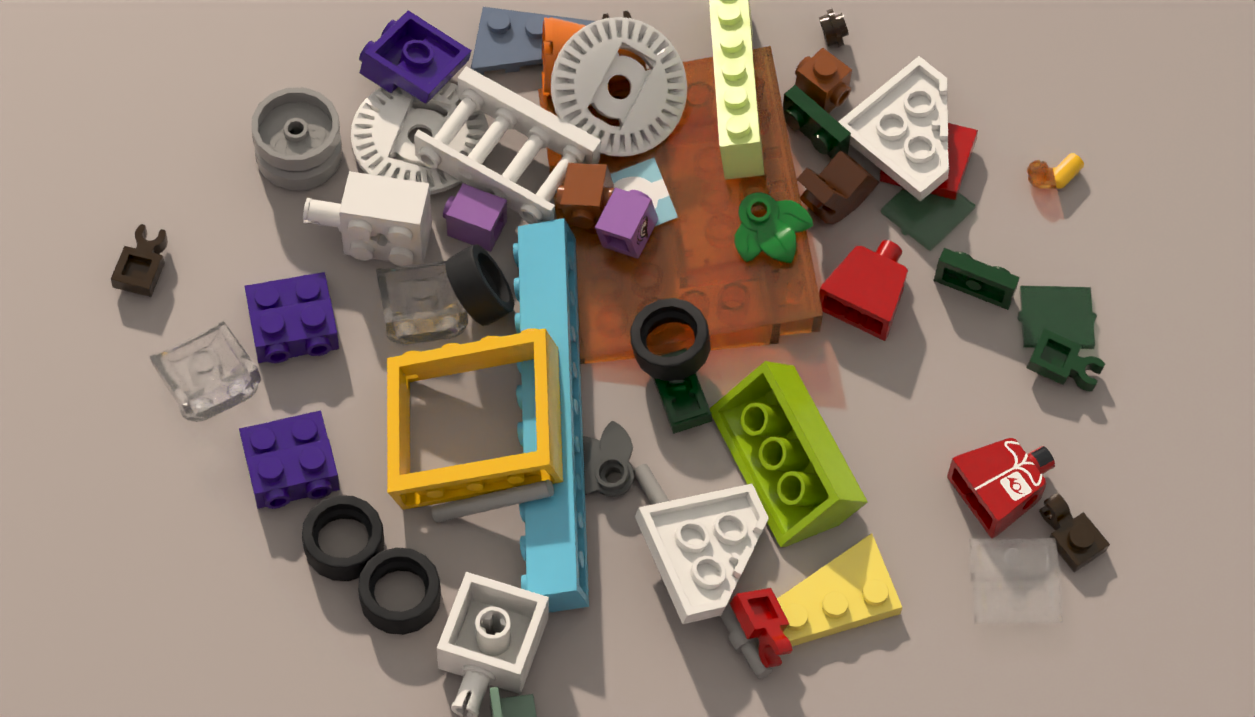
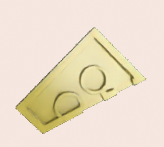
[777,533,902,647]

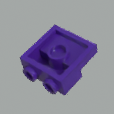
[359,10,472,104]
[244,272,339,363]
[239,410,340,509]

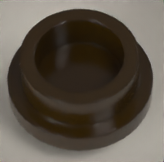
[819,9,849,46]

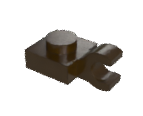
[1039,492,1110,573]

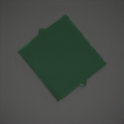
[881,188,976,251]
[1017,286,1097,349]

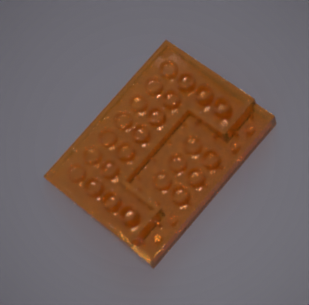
[538,46,823,364]

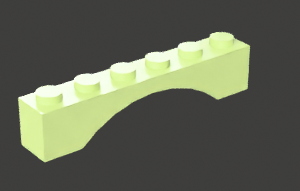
[709,0,765,180]

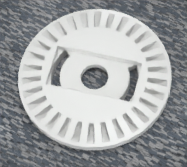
[551,17,687,157]
[351,81,488,195]

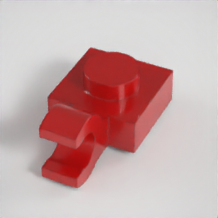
[729,588,793,668]

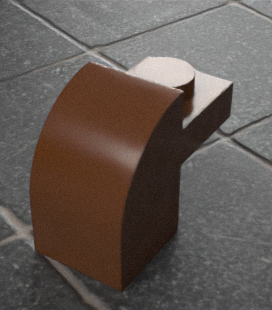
[796,150,880,224]

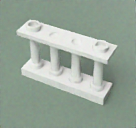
[414,66,601,224]

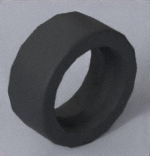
[445,244,515,326]
[630,298,711,381]
[302,495,384,581]
[358,547,441,635]

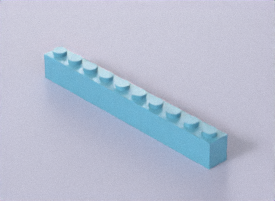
[513,218,589,613]

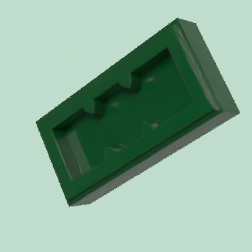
[652,348,712,434]

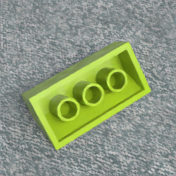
[709,361,868,547]

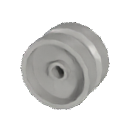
[252,87,342,190]

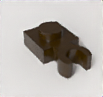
[111,224,168,297]

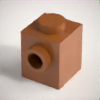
[795,48,852,113]
[556,163,615,229]

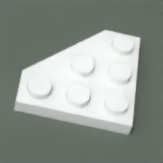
[838,56,949,201]
[635,484,769,624]

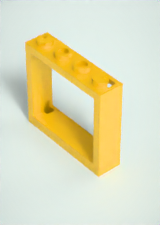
[387,328,563,510]

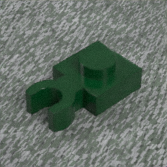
[1026,328,1105,391]

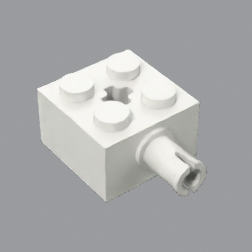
[303,171,432,267]
[437,572,549,717]

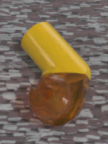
[1027,153,1084,189]

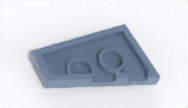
[471,7,595,76]

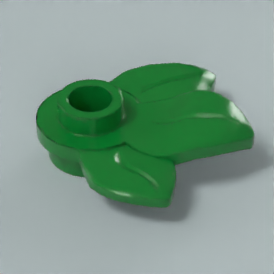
[734,192,813,264]

